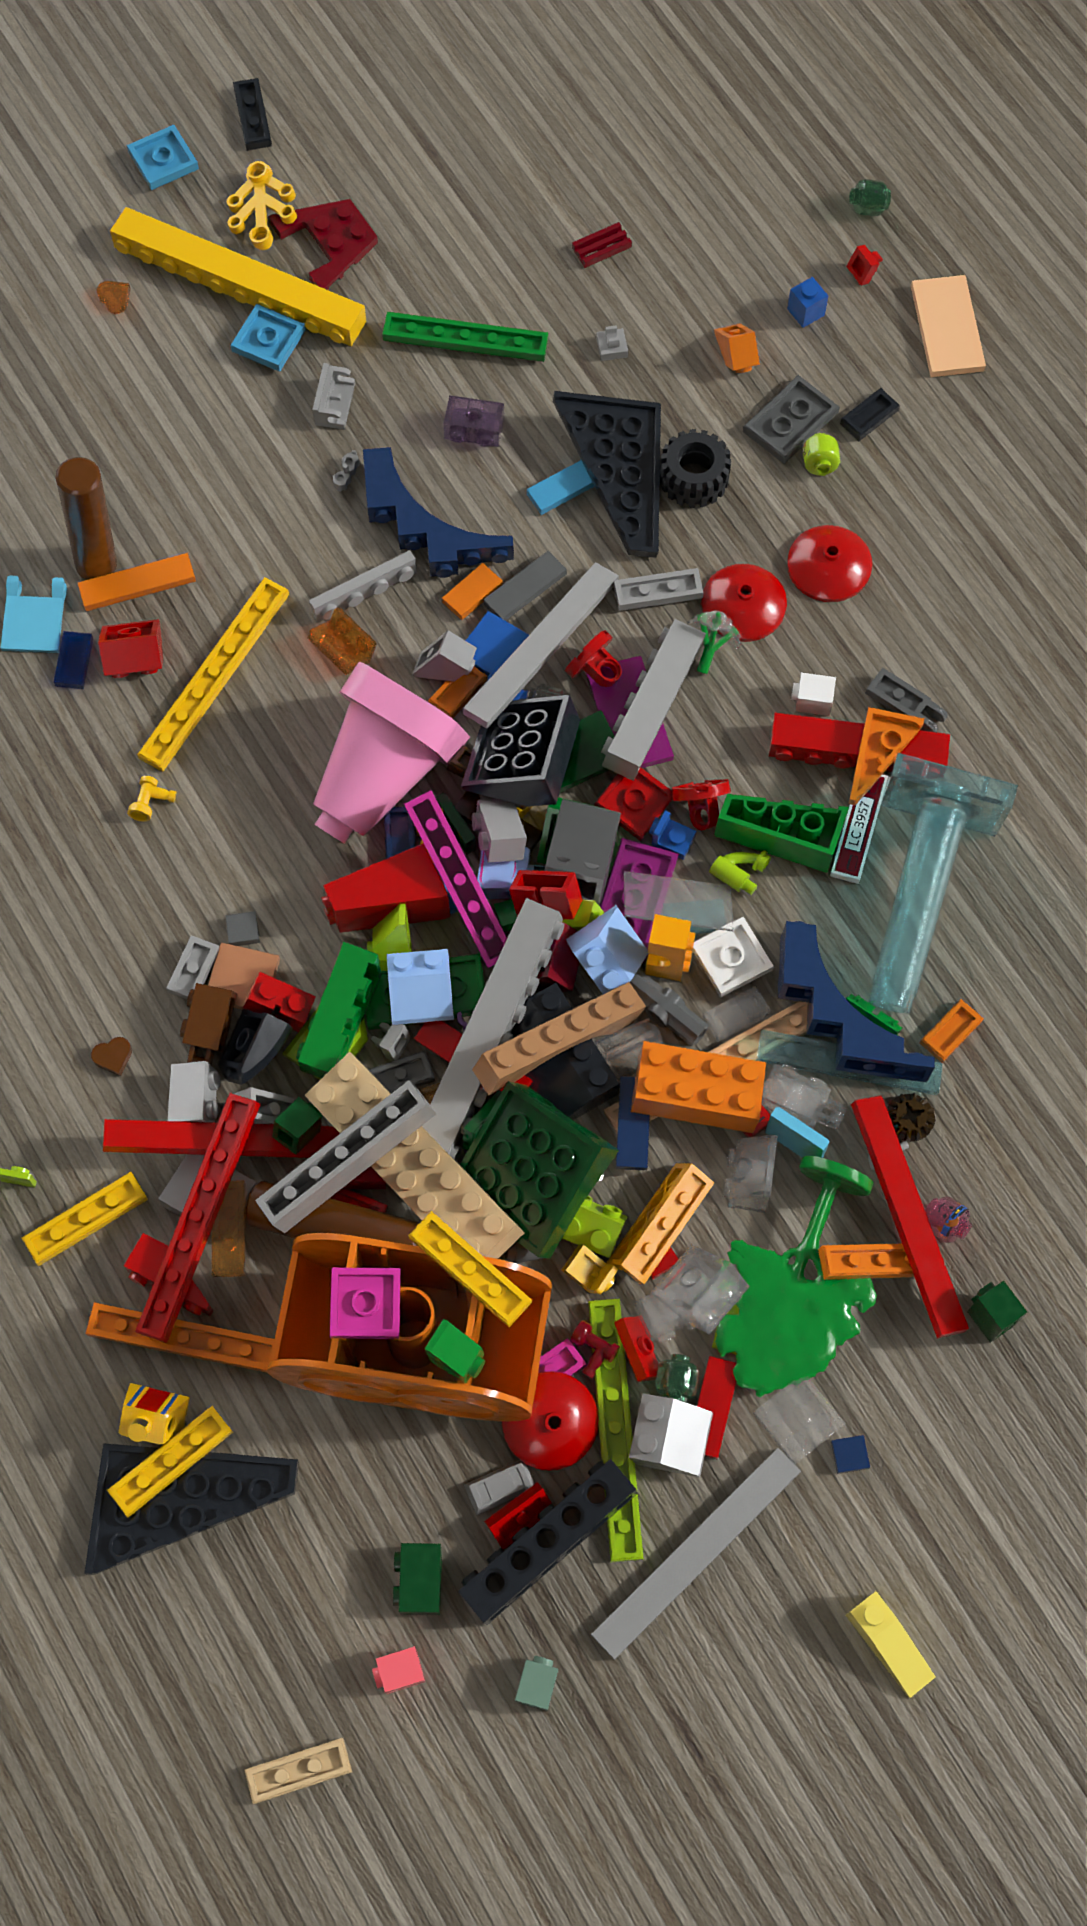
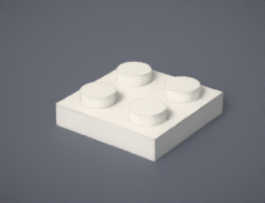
[693,917,774,998]

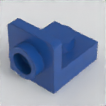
[649,810,697,860]

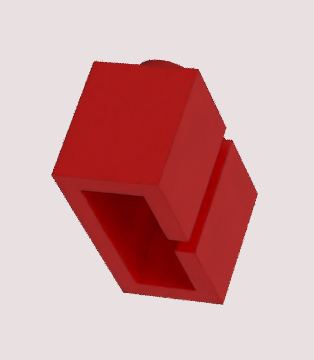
[509,870,583,920]
[242,972,316,1032]

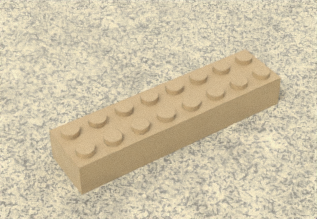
[305,1052,524,1259]

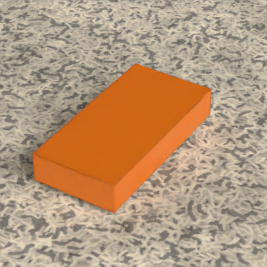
[442,563,503,620]
[428,667,487,719]
[920,999,984,1063]

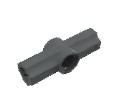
[630,969,709,1047]

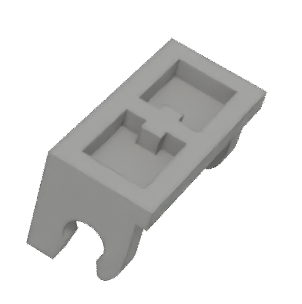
[312,363,355,430]

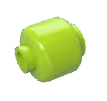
[803,433,840,476]

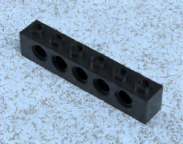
[458,1459,638,1625]

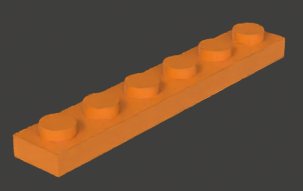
[85,1303,275,1373]

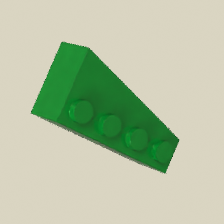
[714,794,849,873]
[296,942,382,1078]

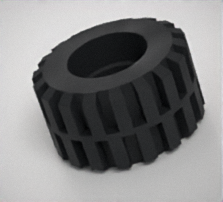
[660,429,731,508]

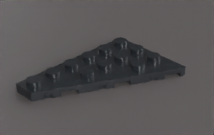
[553,391,661,558]
[84,1443,299,1575]

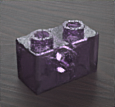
[443,395,505,447]

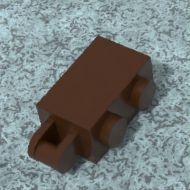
[180,983,237,1066]

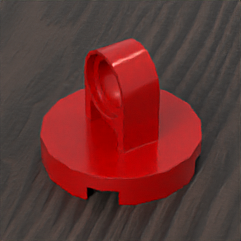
[564,630,622,687]
[672,779,731,831]

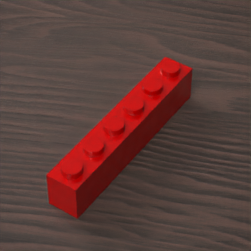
[768,713,950,779]

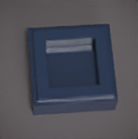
[831,1435,870,1474]

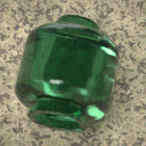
[849,179,891,216]
[655,1354,700,1403]

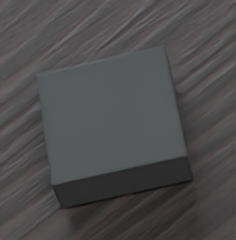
[226,911,260,946]

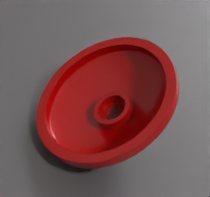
[787,525,872,602]
[701,564,787,642]
[502,1371,599,1471]

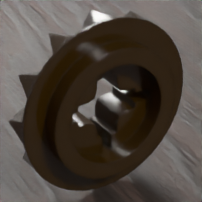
[887,1092,936,1142]

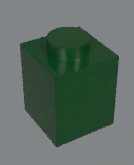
[272,1097,323,1155]

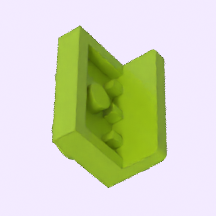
[562,1196,628,1258]

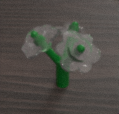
[687,611,742,674]

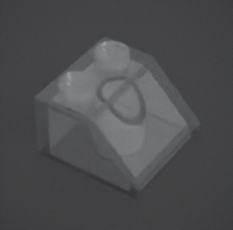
[723,1135,778,1213]
[651,1244,750,1335]

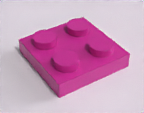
[330,1267,401,1339]

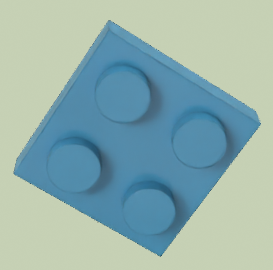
[127,125,199,190]
[231,304,306,372]

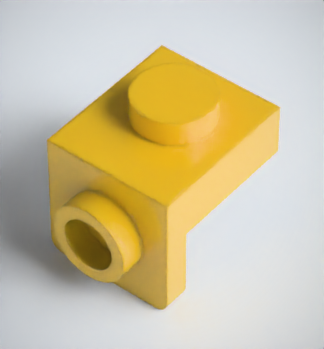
[561,1244,618,1294]

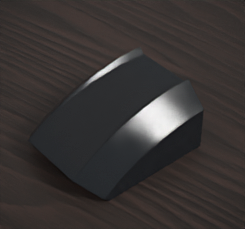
[218,1009,293,1085]

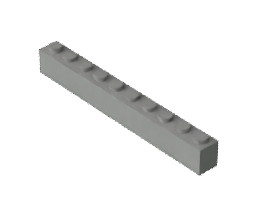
[422,898,565,1161]

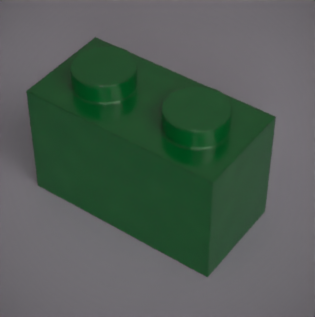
[967,1281,1028,1343]
[393,1543,442,1615]

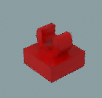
[846,245,883,286]

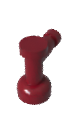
[570,1320,620,1379]

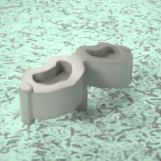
[333,450,360,492]

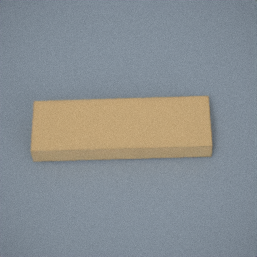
[244,1738,352,1804]

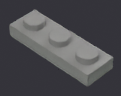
[614,568,703,611]

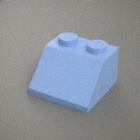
[566,905,648,994]
[387,949,454,1025]

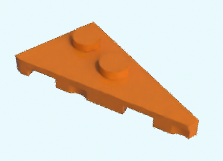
[849,707,925,805]

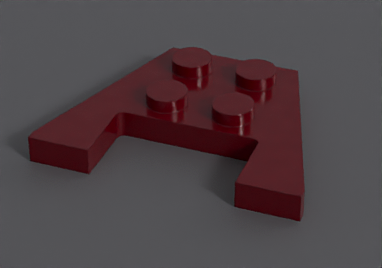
[268,199,378,290]

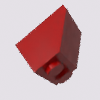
[98,619,163,678]

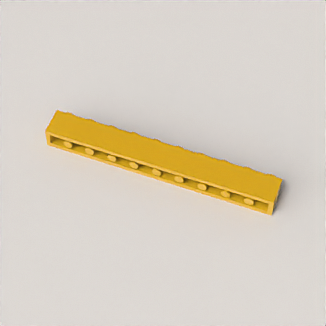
[110,207,366,347]

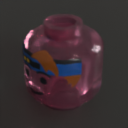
[925,1196,972,1243]

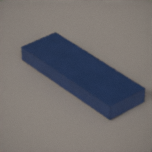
[616,1076,650,1171]

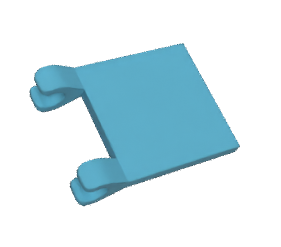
[0,575,67,653]

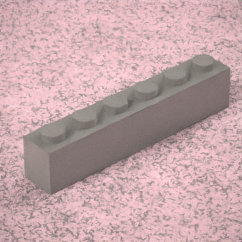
[601,619,706,781]
[255,1080,436,1233]

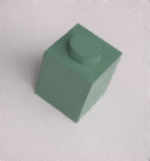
[515,1656,559,1711]

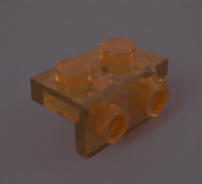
[307,607,377,675]

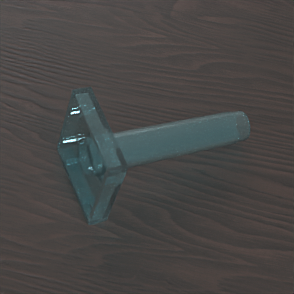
[869,753,1018,1014]

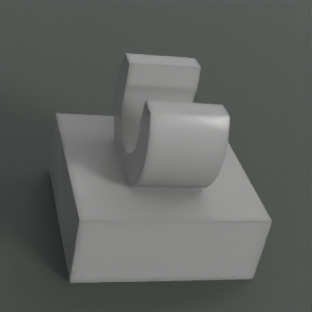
[596,325,628,361]
[371,1023,412,1061]

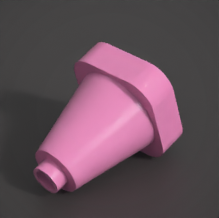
[313,662,470,844]

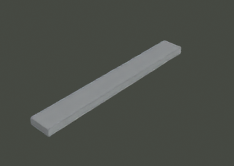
[463,562,619,728]
[591,1448,801,1660]

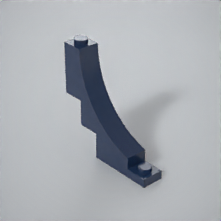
[778,921,935,1083]

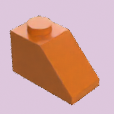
[714,323,760,373]

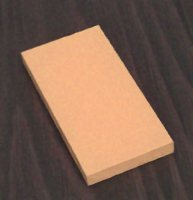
[911,275,986,377]

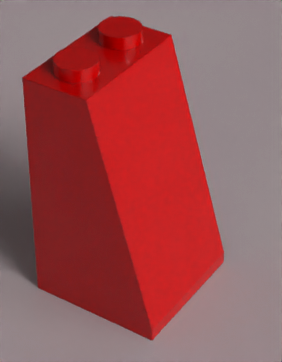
[321,843,450,933]

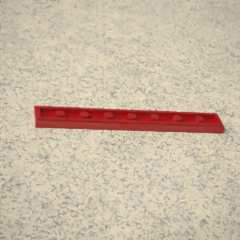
[135,1093,261,1343]
[851,1095,969,1339]
[103,1119,340,1158]

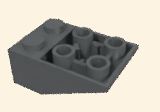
[544,799,621,905]

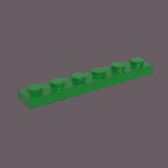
[382,312,549,362]

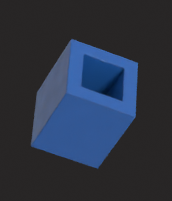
[787,277,828,328]

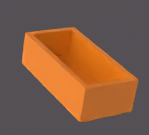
[631,1041,766,1133]

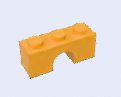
[645,914,696,982]

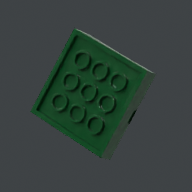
[460,1081,619,1258]

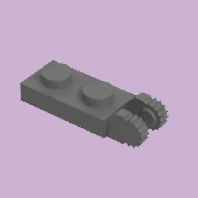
[865,668,948,732]

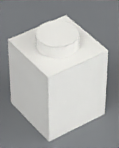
[791,672,836,716]

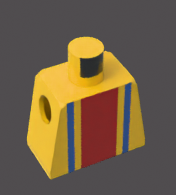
[118,1383,190,1445]

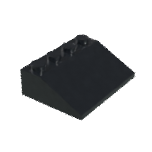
[461,695,580,807]
[511,983,620,1120]

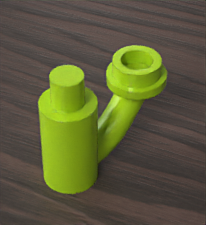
[709,850,771,895]

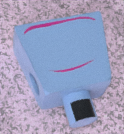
[477,847,545,899]

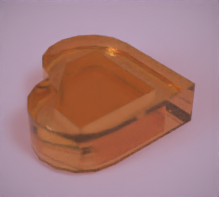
[97,281,131,314]

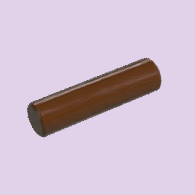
[55,457,117,580]
[246,1181,420,1246]

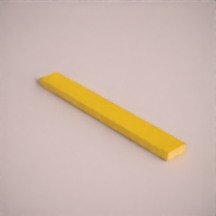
[137,577,289,772]

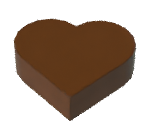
[91,1037,132,1076]

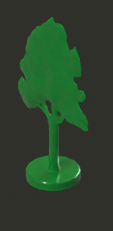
[715,1156,877,1398]

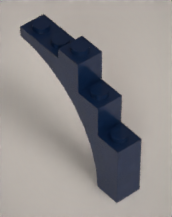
[363,447,514,578]

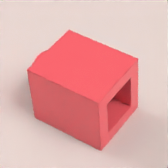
[372,1646,425,1694]

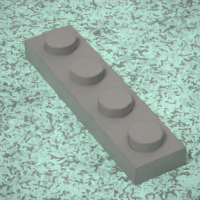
[309,550,417,623]

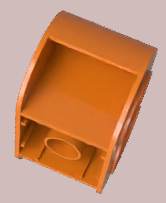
[267,1233,552,1421]

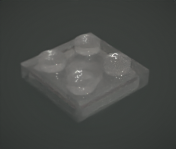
[753,1376,846,1465]

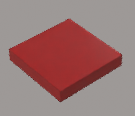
[594,767,672,841]

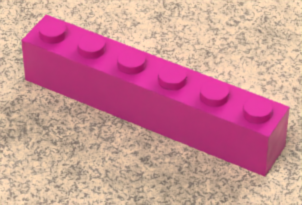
[404,790,507,968]

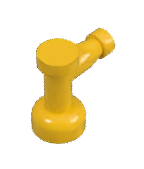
[127,776,177,822]

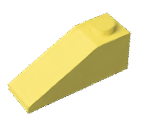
[845,1591,936,1698]

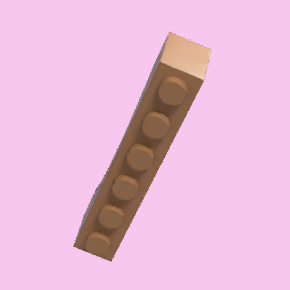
[472,982,646,1095]

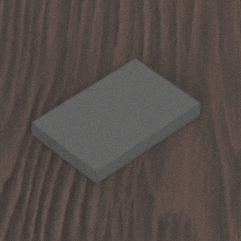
[743,375,840,464]

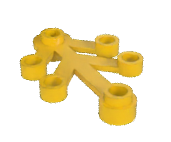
[227,161,297,250]

